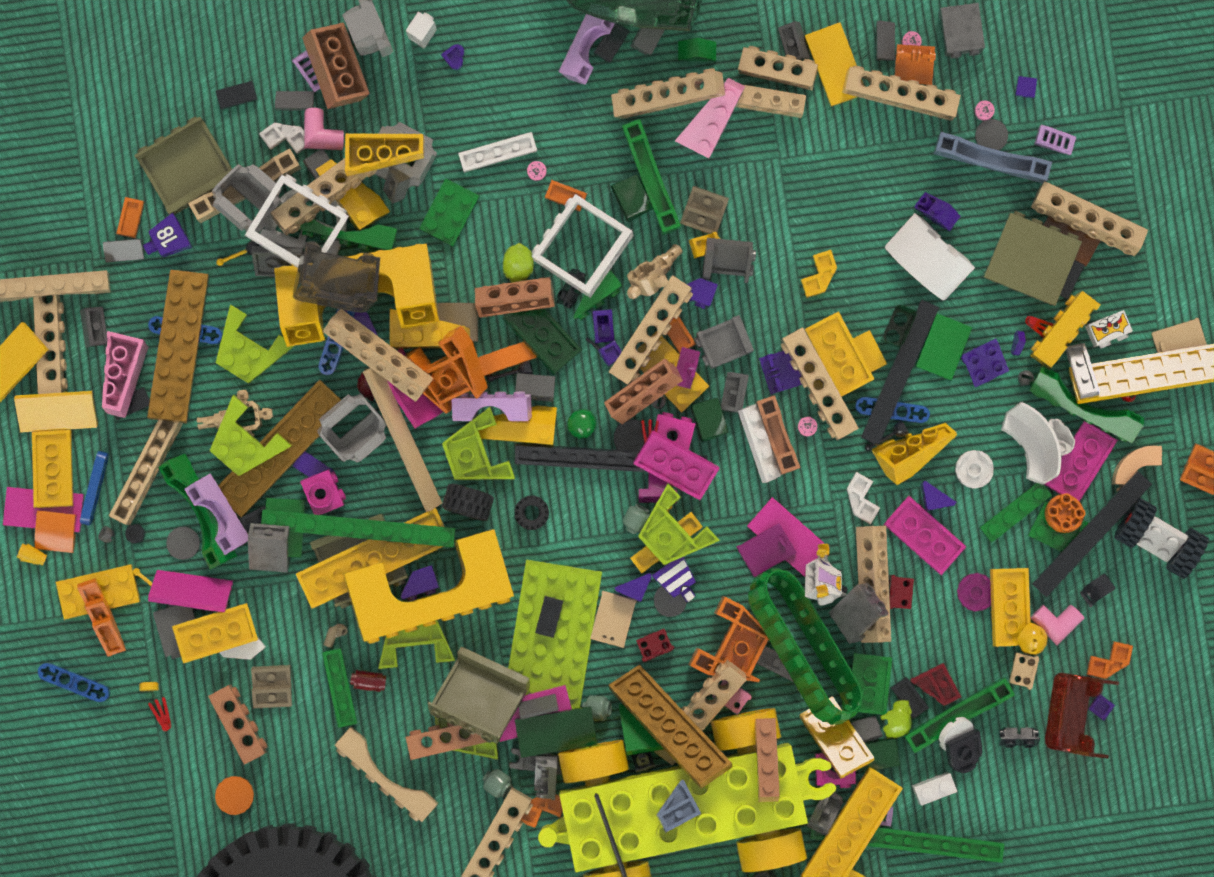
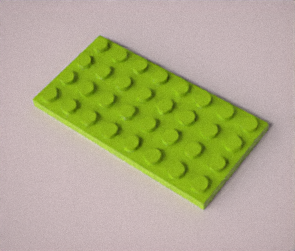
[508,560,602,709]

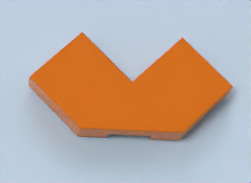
[1086,641,1133,679]
[521,794,563,828]

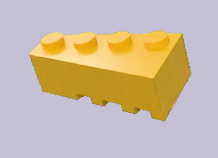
[345,134,425,177]
[1030,291,1101,369]
[390,309,470,349]

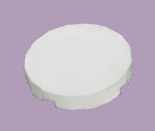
[955,450,994,489]
[939,717,974,751]

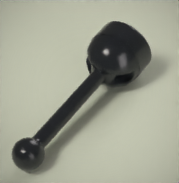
[487,360,534,382]
[865,420,909,451]

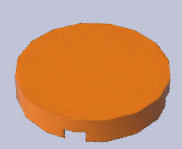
[215,776,254,815]

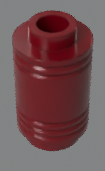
[350,670,387,692]

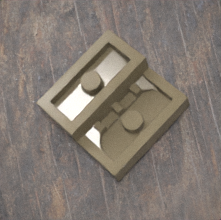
[680,186,729,234]
[437,303,478,342]
[251,665,292,708]

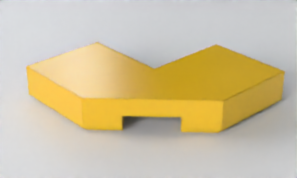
[801,250,837,298]

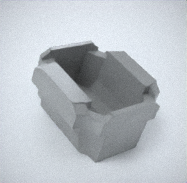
[343,0,393,58]
[375,122,437,188]
[212,164,282,233]
[317,393,387,462]

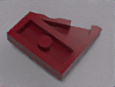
[910,662,962,706]

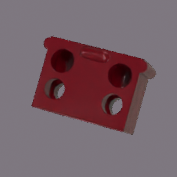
[888,575,914,609]
[636,628,674,662]

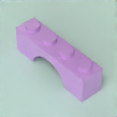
[559,4,618,85]
[452,391,532,421]
[184,474,248,555]

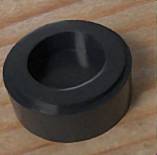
[125,524,145,543]

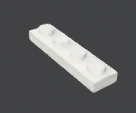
[458,132,537,172]
[738,404,781,483]

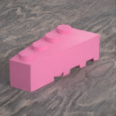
[675,78,745,158]
[102,331,148,418]

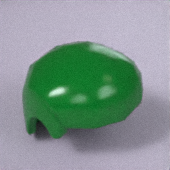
[567,409,597,439]

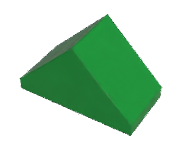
[678,38,716,61]

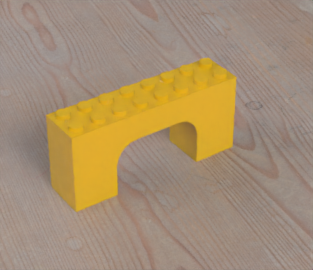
[274,244,439,347]
[343,529,514,644]

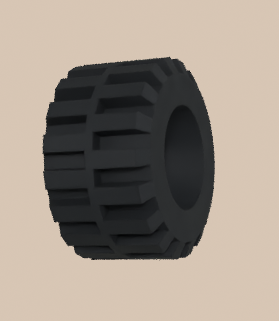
[441,484,494,521]

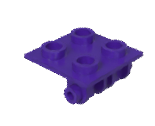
[961,338,1009,388]
[759,348,802,395]

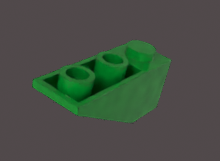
[573,269,622,321]

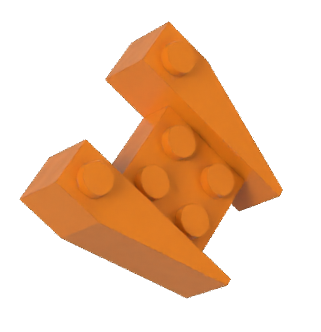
[404,325,488,414]
[688,596,769,682]

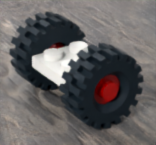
[1114,498,1209,579]

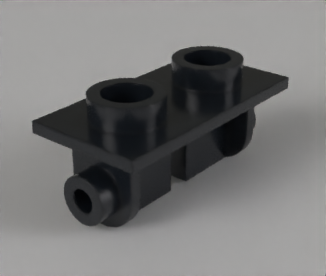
[556,269,587,309]
[999,727,1040,748]
[631,752,655,772]

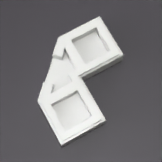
[259,123,305,154]
[847,472,880,524]
[219,638,266,659]

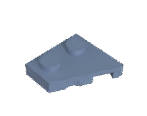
[656,780,701,833]

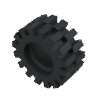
[514,495,549,530]

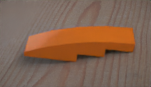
[478,342,537,377]
[77,578,126,657]

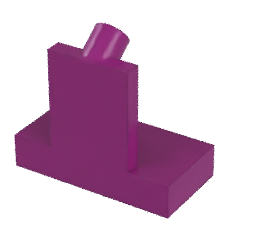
[676,347,700,389]
[639,473,677,503]

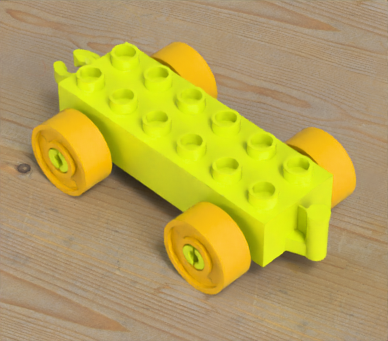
[538,708,836,877]

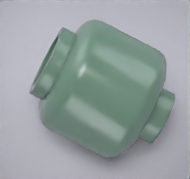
[623,504,650,534]
[582,695,612,721]
[483,769,512,798]

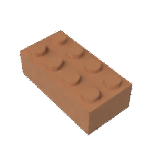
[302,23,370,109]

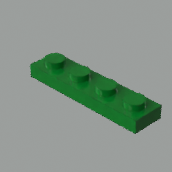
[979,483,1052,543]
[322,648,358,728]

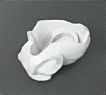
[1048,419,1075,455]

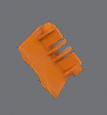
[895,44,936,85]

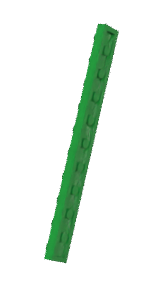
[261,510,456,547]
[810,821,1005,863]

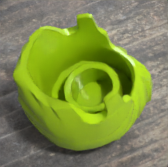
[503,243,534,283]
[881,700,912,739]

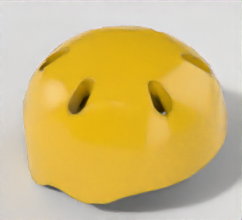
[1018,623,1047,655]

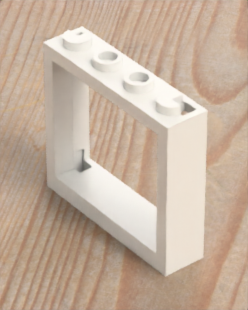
[244,174,349,276]
[532,194,634,298]

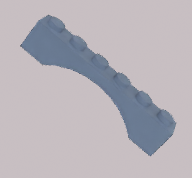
[933,132,1052,184]

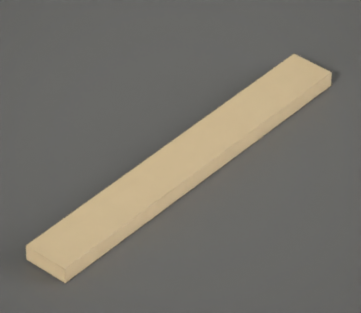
[363,368,442,512]

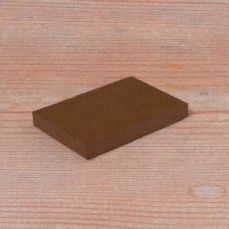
[1043,216,1101,267]

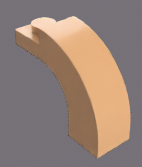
[1112,446,1162,493]

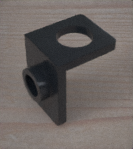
[1080,573,1116,608]

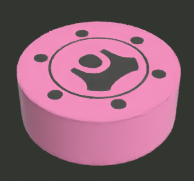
[902,31,922,46]
[975,101,994,121]
[527,161,546,181]
[798,417,817,436]

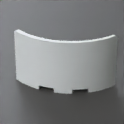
[885,214,975,300]
[1001,402,1061,485]

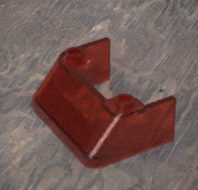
[1045,673,1119,759]

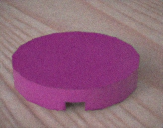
[957,573,991,611]

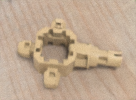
[627,244,683,299]
[197,390,273,437]

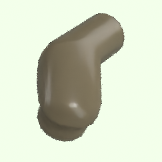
[323,624,348,648]

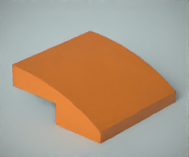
[1180,443,1214,495]
[35,510,77,553]

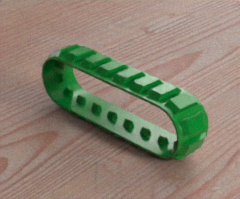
[748,568,862,725]

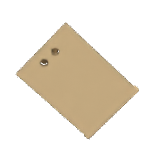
[1151,318,1207,353]
[590,591,637,648]

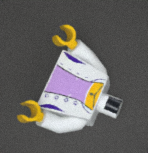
[805,544,848,606]

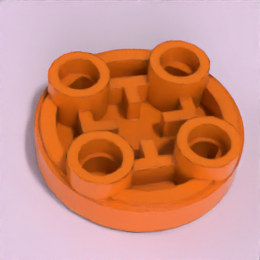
[1045,493,1085,533]

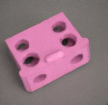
[712,680,751,715]

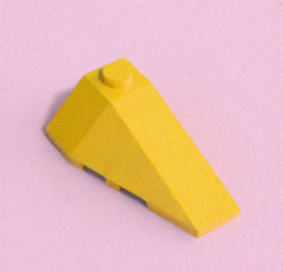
[315,159,390,231]
[479,406,557,446]
[872,423,957,485]

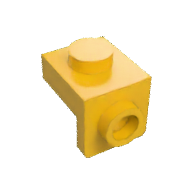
[688,232,720,259]

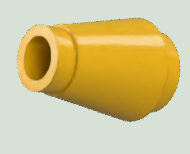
[17,543,47,566]

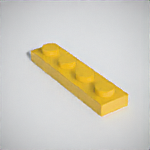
[630,512,703,573]

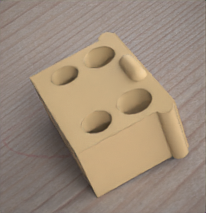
[1009,653,1039,690]

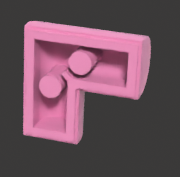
[304,108,344,150]
[1030,605,1084,645]

